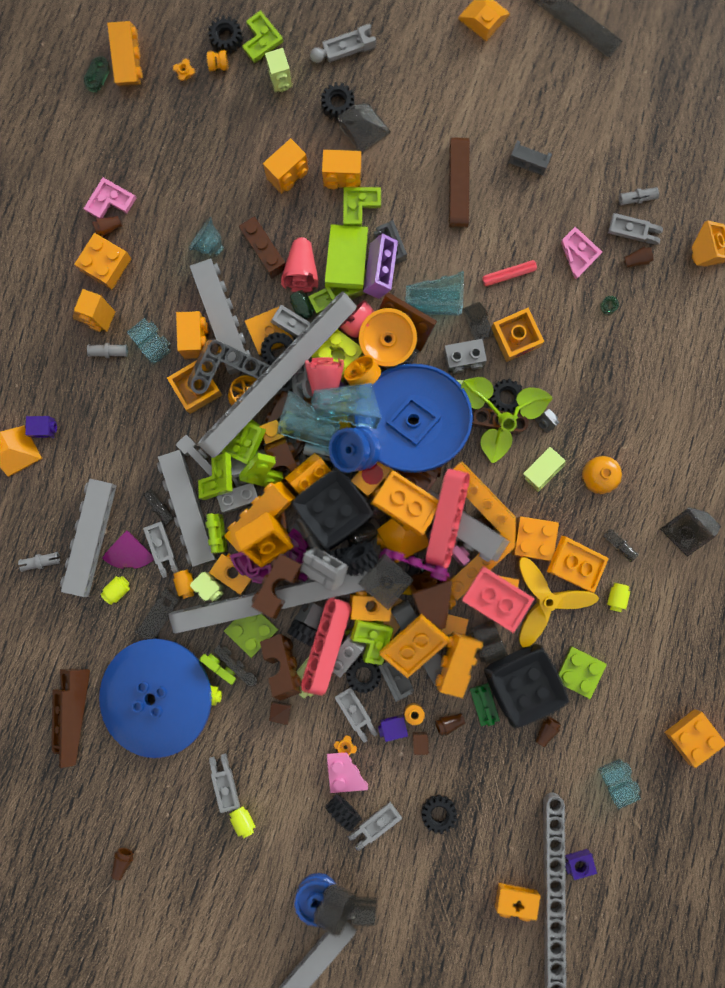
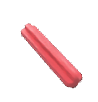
[482,260,537,286]

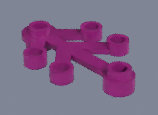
[379,548,450,581]

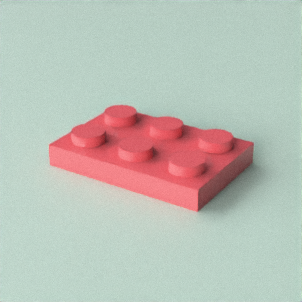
[462,566,534,633]

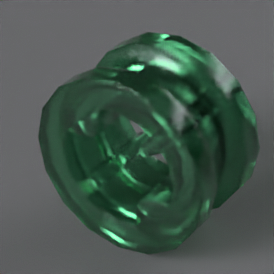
[600,296,619,315]

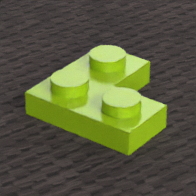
[242,10,283,63]
[343,187,381,226]
[221,423,266,464]
[198,452,232,500]
[239,453,283,487]
[350,620,394,665]
[199,654,237,685]

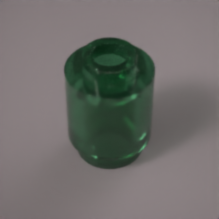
[290,290,315,320]

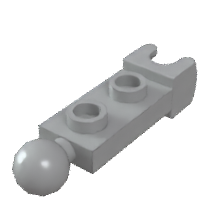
[310,24,376,63]
[176,435,212,476]

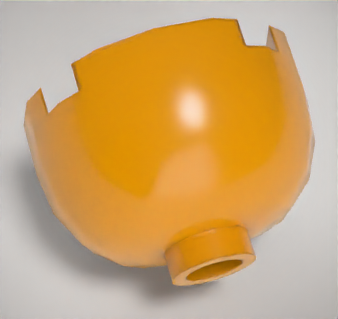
[582,456,622,494]

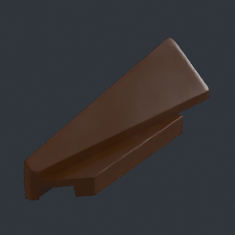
[52,669,90,768]

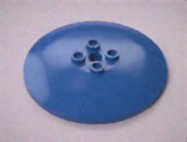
[355,364,473,472]
[99,639,212,758]

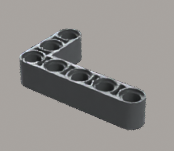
[187,339,293,394]

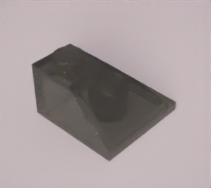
[338,103,390,154]
[660,507,721,557]

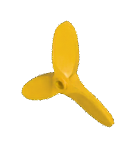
[519,557,599,647]

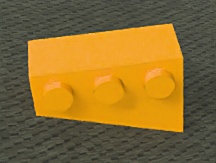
[107,21,143,86]
[73,289,116,332]
[435,632,483,698]

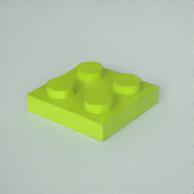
[224,614,279,658]
[558,646,607,699]

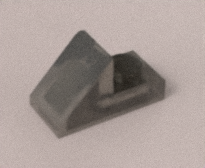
[462,302,494,341]

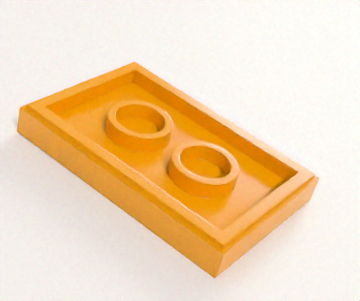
[371,470,439,536]
[547,536,609,593]
[379,614,450,678]

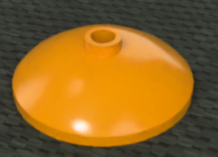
[359,308,417,367]

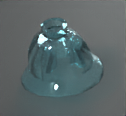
[188,217,224,255]

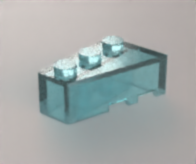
[405,271,464,316]
[311,383,381,429]
[277,390,340,449]

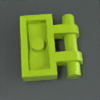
[205,513,228,553]

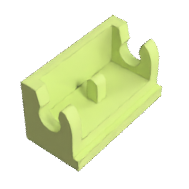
[523,447,566,492]

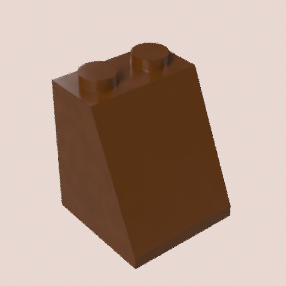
[406,570,452,630]

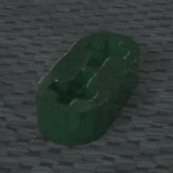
[83,56,110,92]

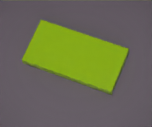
[325,224,368,289]

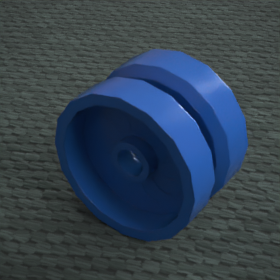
[329,427,381,472]
[294,873,339,927]

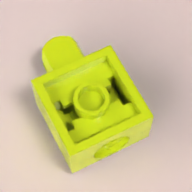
[311,329,364,383]

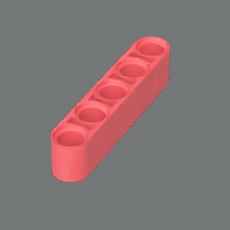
[426,469,470,568]
[301,598,351,696]

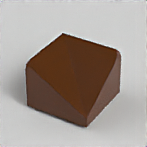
[269,701,292,725]
[412,732,429,755]

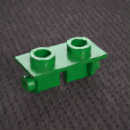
[470,683,500,726]

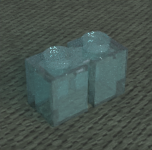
[127,318,171,365]
[598,759,641,809]

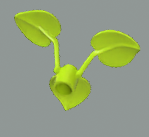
[461,377,553,463]

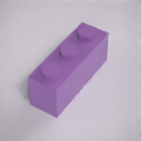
[363,233,398,299]

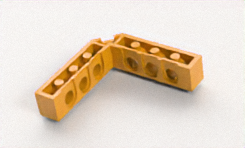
[450,461,516,600]

